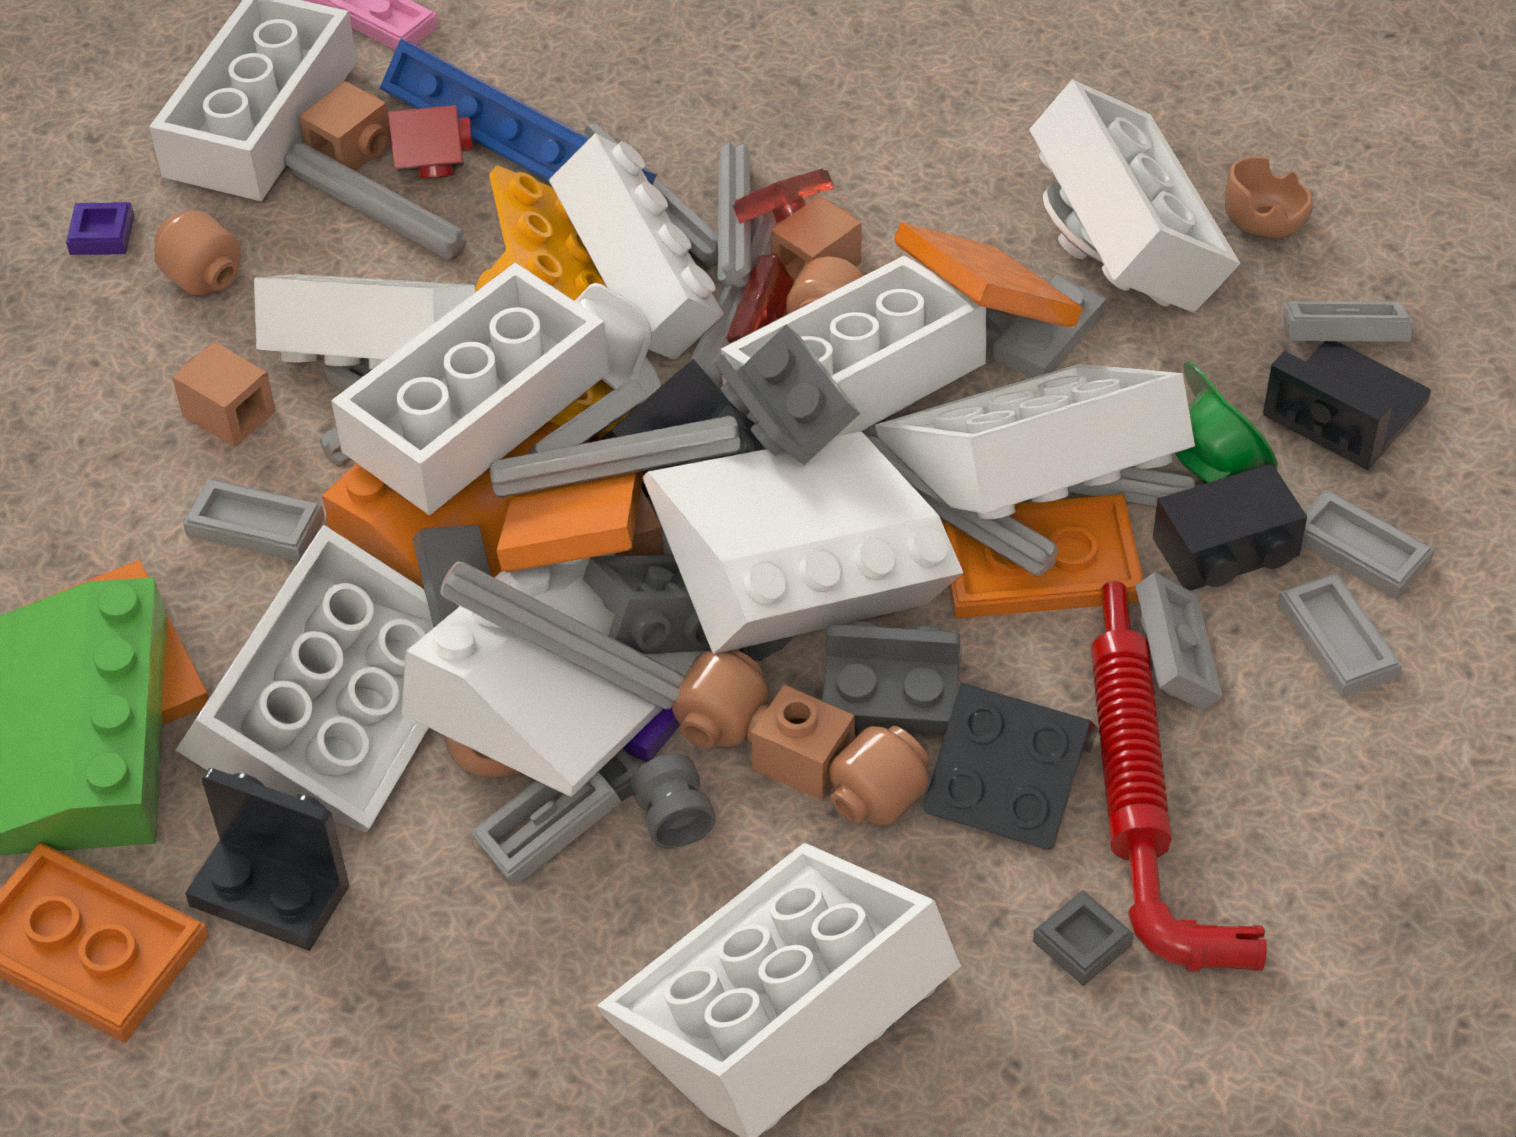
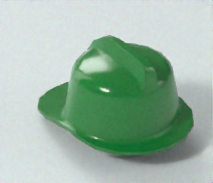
[1175,361,1278,484]

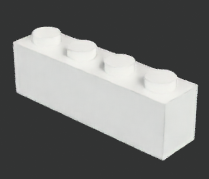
[549,133,724,360]
[254,274,475,369]

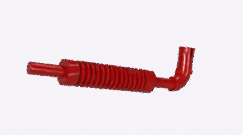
[1091,581,1267,972]

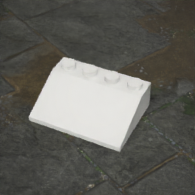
[875,364,1195,520]
[643,431,963,654]
[175,524,433,832]
[402,553,708,797]
[597,842,961,1137]

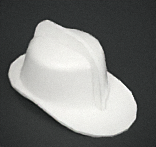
[574,283,661,400]

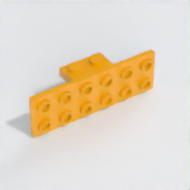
[475,165,633,439]

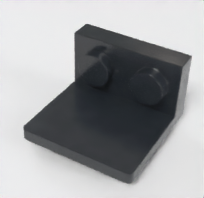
[1263,341,1431,470]
[923,682,1098,850]
[185,768,350,951]

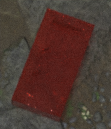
[732,168,835,224]
[726,253,794,344]

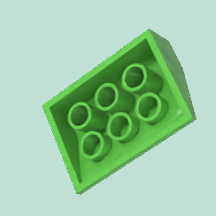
[0,577,168,855]

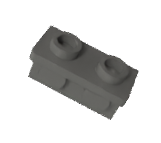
[714,324,861,465]
[583,555,712,654]
[822,621,960,734]

